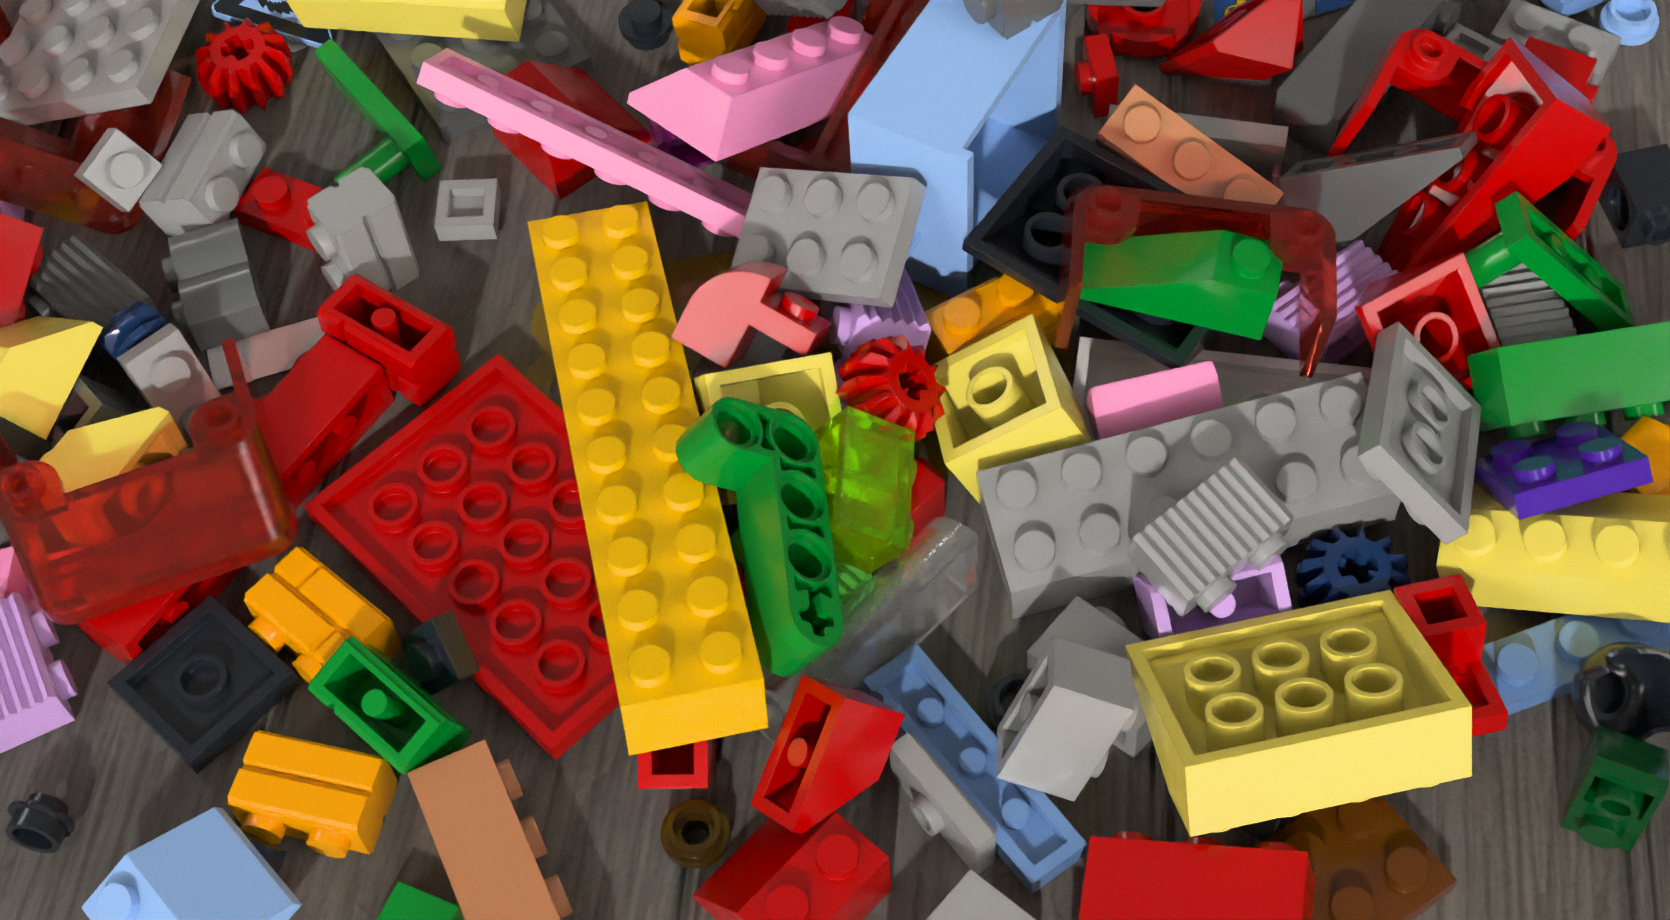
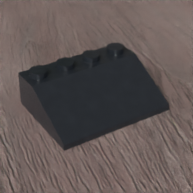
[962,125,1272,369]

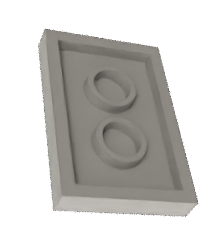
[730,167,926,308]
[1357,321,1482,545]

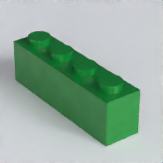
[1467,321,1670,440]

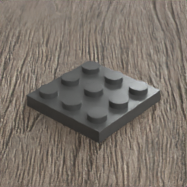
[371,0,594,143]

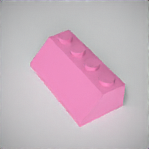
[627,16,884,162]

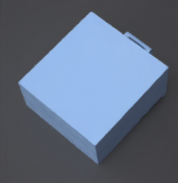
[848,0,1067,297]

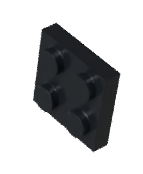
[107,594,300,774]

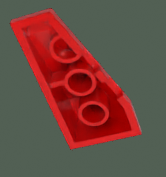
[1375,37,1612,273]

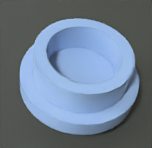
[1599,0,1659,46]

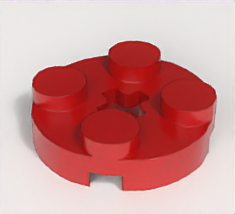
[1086,0,1201,57]

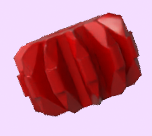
[195,17,294,115]
[835,334,947,448]

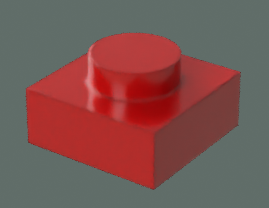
[1074,33,1119,118]

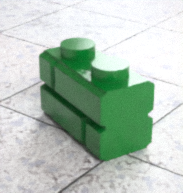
[307,636,472,776]

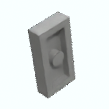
[1489,0,1622,85]
[117,323,240,448]

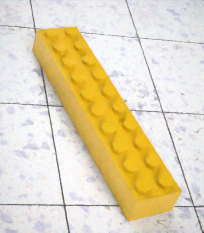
[527,201,769,756]

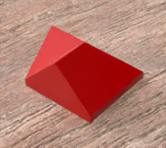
[1159,0,1304,80]
[1355,252,1501,392]

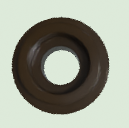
[661,799,731,869]

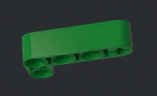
[675,397,843,677]

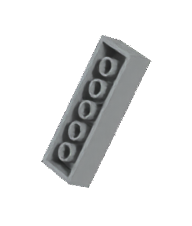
[976,372,1401,619]

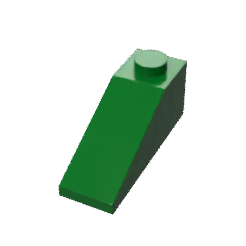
[1072,230,1286,340]

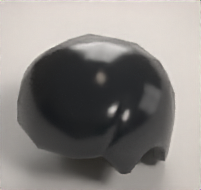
[1571,642,1670,741]

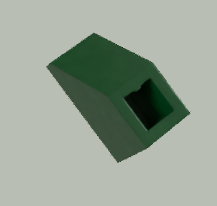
[1560,725,1669,852]

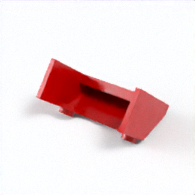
[1327,28,1617,240]

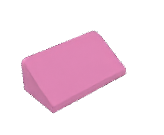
[1085,361,1223,441]

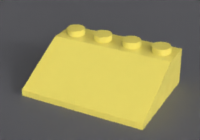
[1125,590,1472,837]

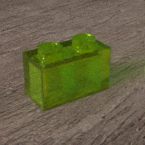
[814,406,917,573]

